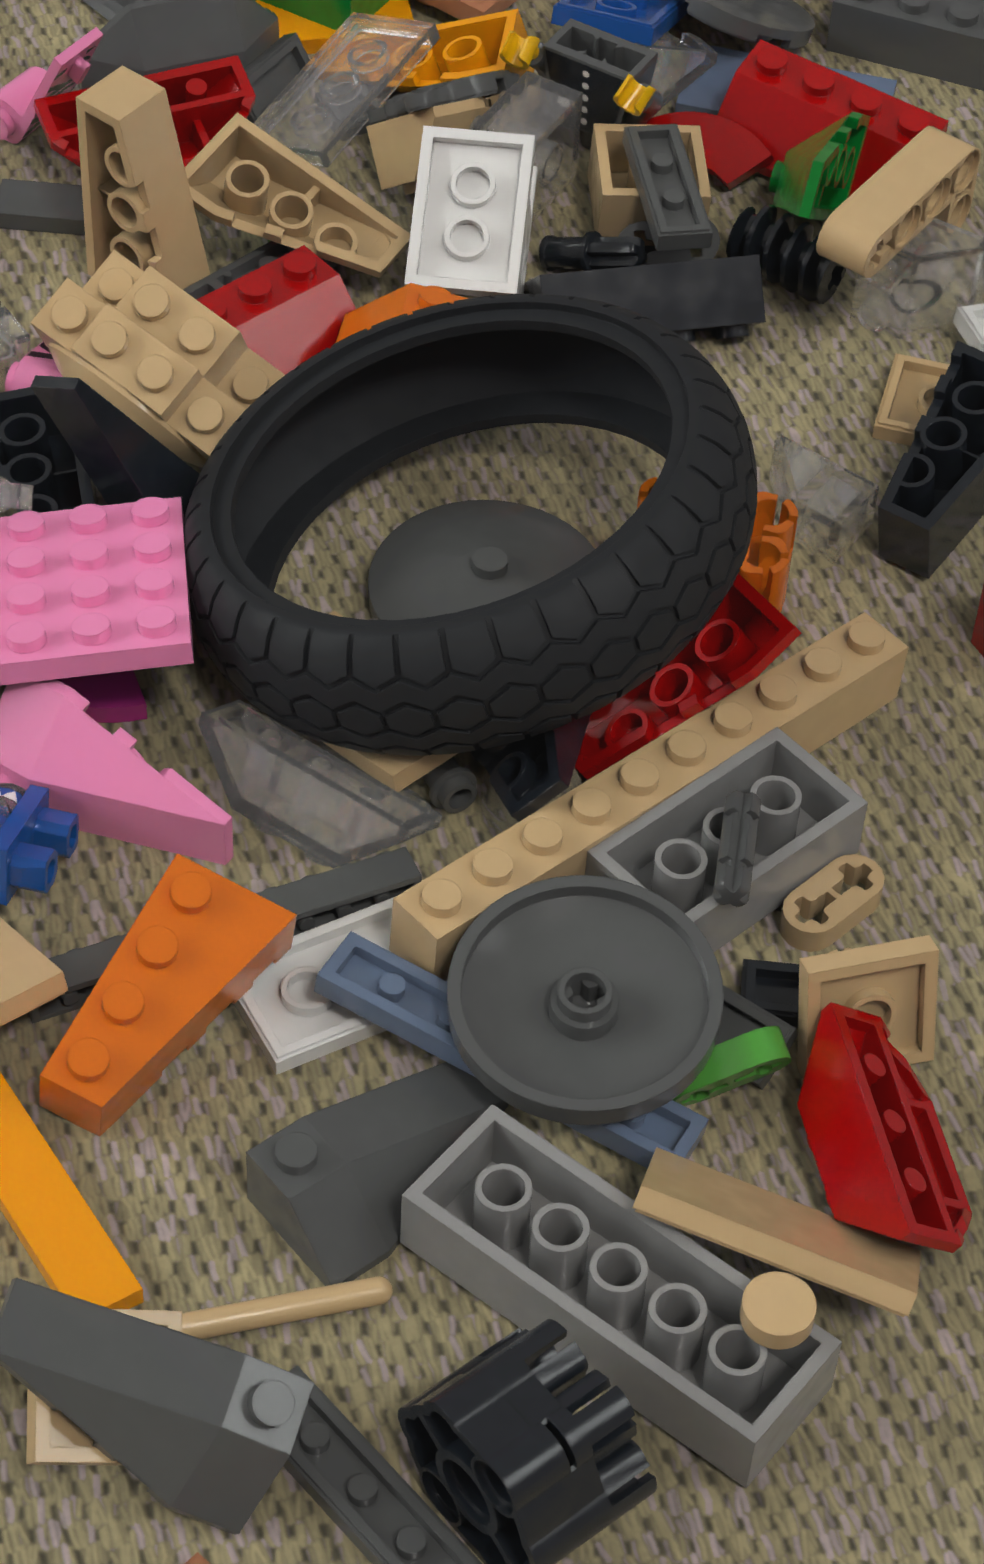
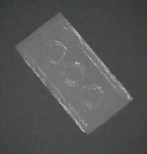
[253,12,440,167]

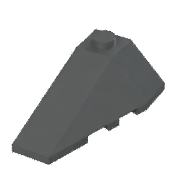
[0,1278,314,1535]

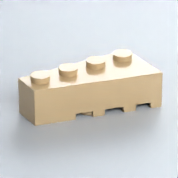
[76,65,210,289]

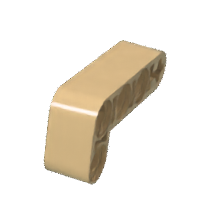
[816,126,981,278]

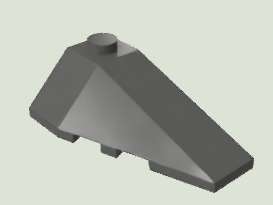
[246,1062,509,1286]

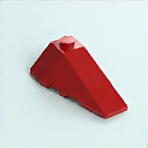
[575,573,801,780]

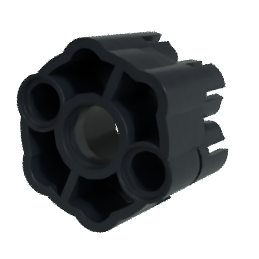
[398,1319,657,1564]

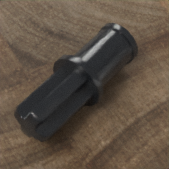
[539,231,647,271]

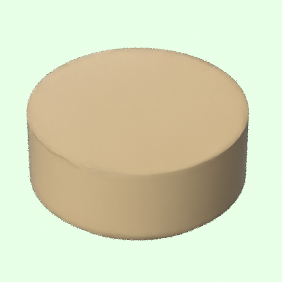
[740,1271,817,1350]

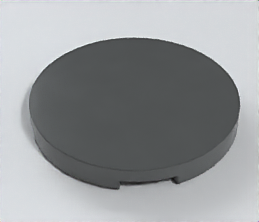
[685,0,815,49]

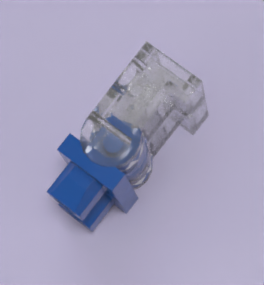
[0,783,79,906]

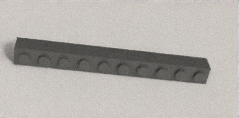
[28,846,422,1024]

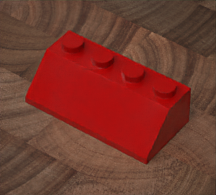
[717,39,949,196]
[196,245,356,375]

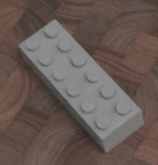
[400,1104,842,1488]

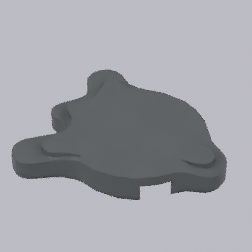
[367,70,522,124]

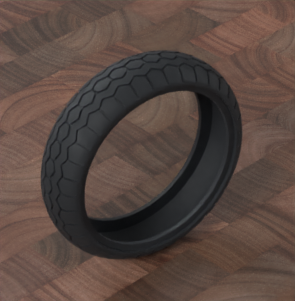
[183,294,757,756]

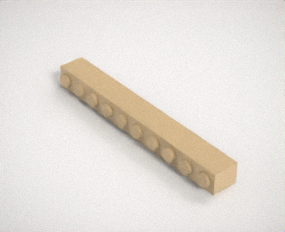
[389,612,909,981]

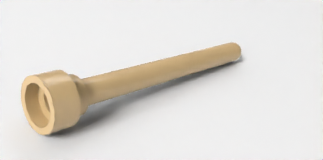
[182,1276,393,1339]

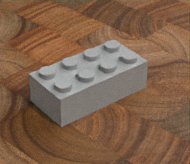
[585,727,868,952]

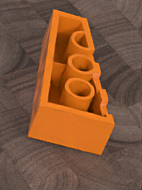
[39,853,297,1136]

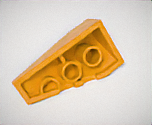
[317,8,534,98]

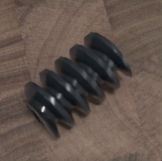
[726,204,846,304]

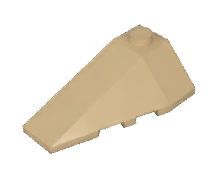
[366,86,549,195]
[185,112,410,278]

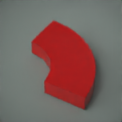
[646,111,774,190]

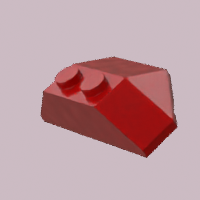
[34,55,256,167]
[797,1002,973,1253]

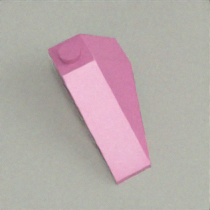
[0,679,233,865]

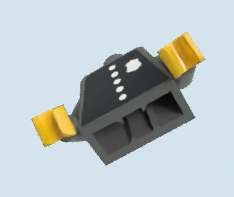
[499,18,663,150]

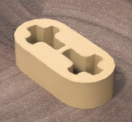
[779,854,885,952]

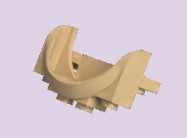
[30,250,285,468]

